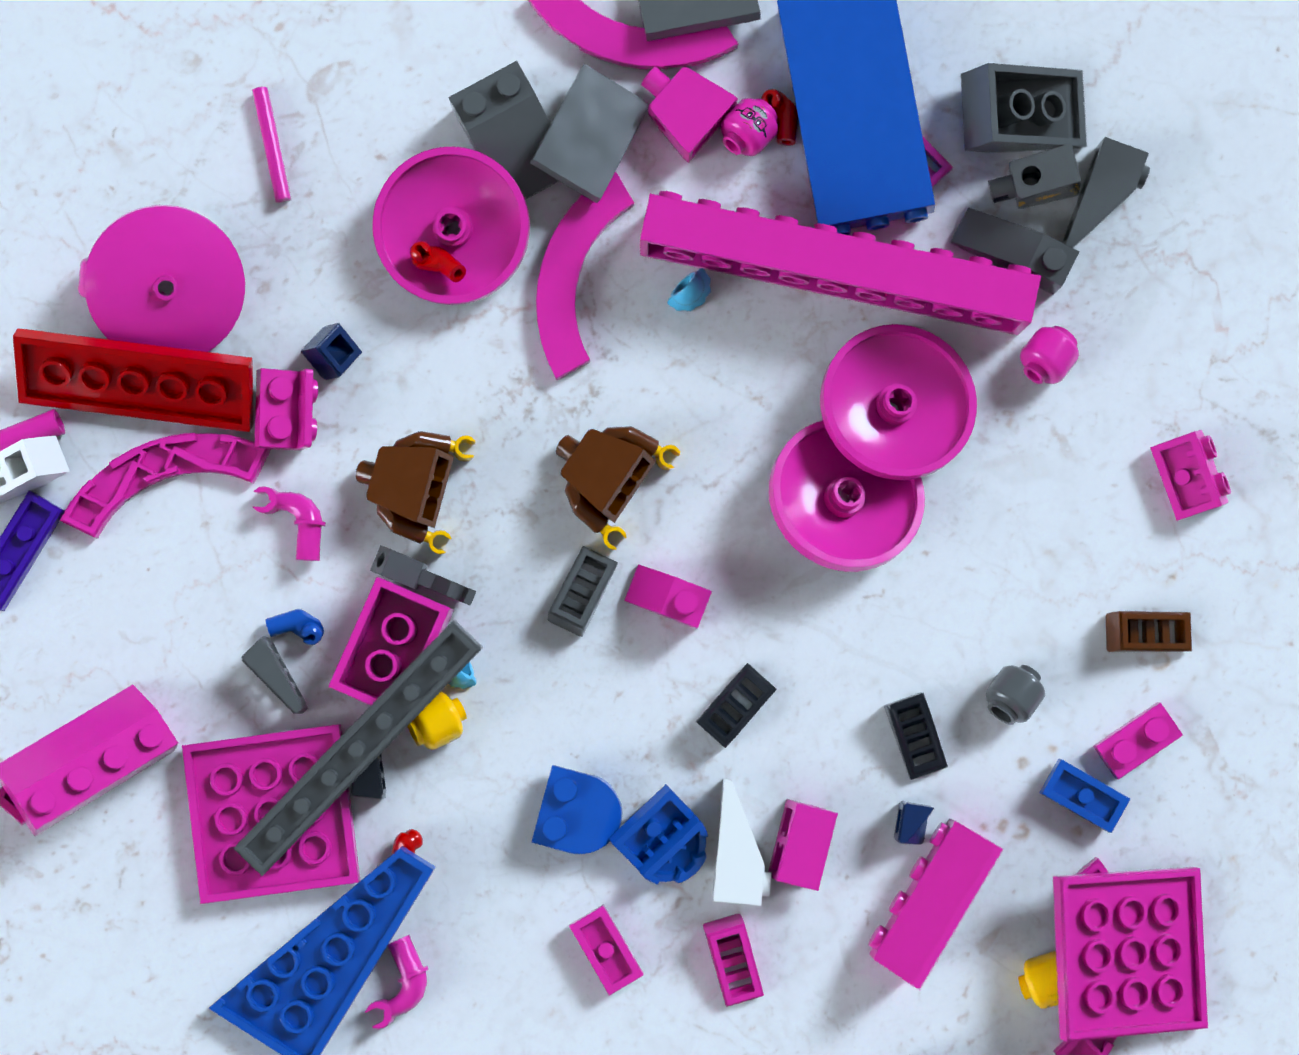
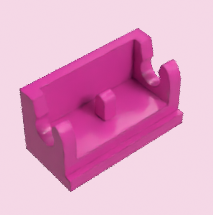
[768,799,838,891]

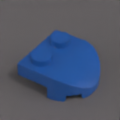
[531,765,623,854]
[609,784,708,884]

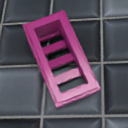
[703,914,764,1007]

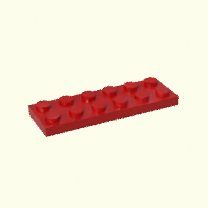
[13,328,254,432]

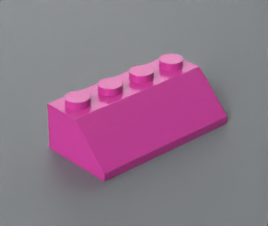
[0,684,179,837]
[868,819,1003,990]

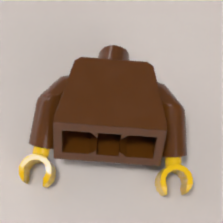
[556,426,680,550]
[356,431,476,554]

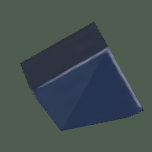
[300,323,362,380]
[894,801,934,845]

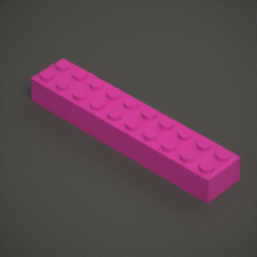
[640,191,1041,335]

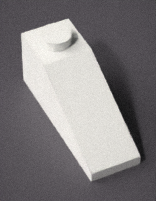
[0,435,70,503]
[712,779,771,906]

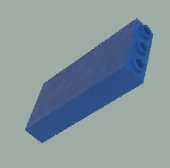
[777,0,935,235]

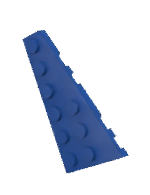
[208,846,436,1055]

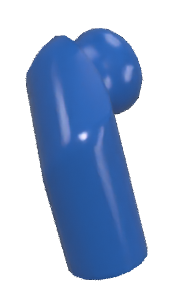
[266,609,324,645]

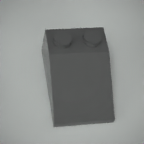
[448,61,559,199]
[961,63,1087,152]

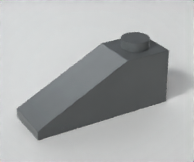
[1062,137,1150,248]
[950,207,1080,295]

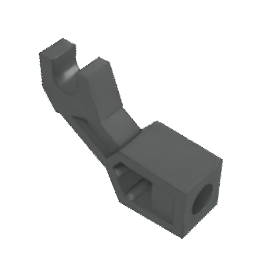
[370,545,476,606]

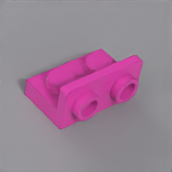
[254,368,318,451]
[1150,430,1231,521]

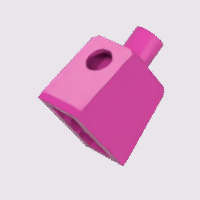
[641,67,738,163]

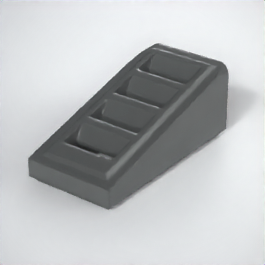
[548,546,618,637]
[241,636,308,714]

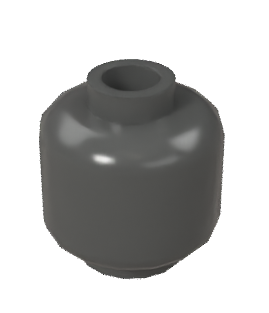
[986,665,1045,725]

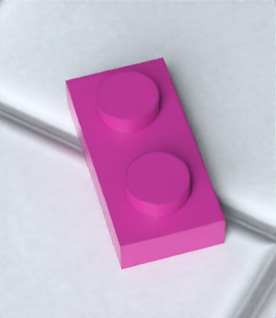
[1093,702,1183,779]
[569,904,644,996]

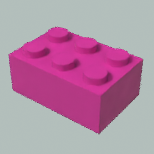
[328,577,454,705]

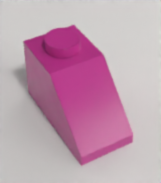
[624,564,712,629]

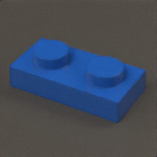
[1039,759,1130,833]

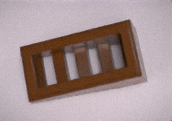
[1106,611,1192,652]

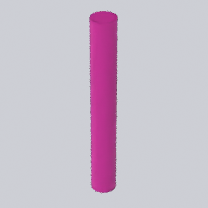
[252,87,291,203]

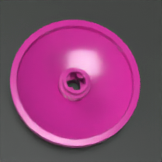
[373,147,530,305]
[84,205,245,352]
[820,324,977,480]
[769,420,925,572]

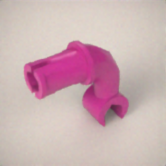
[253,486,326,561]
[365,935,429,1029]

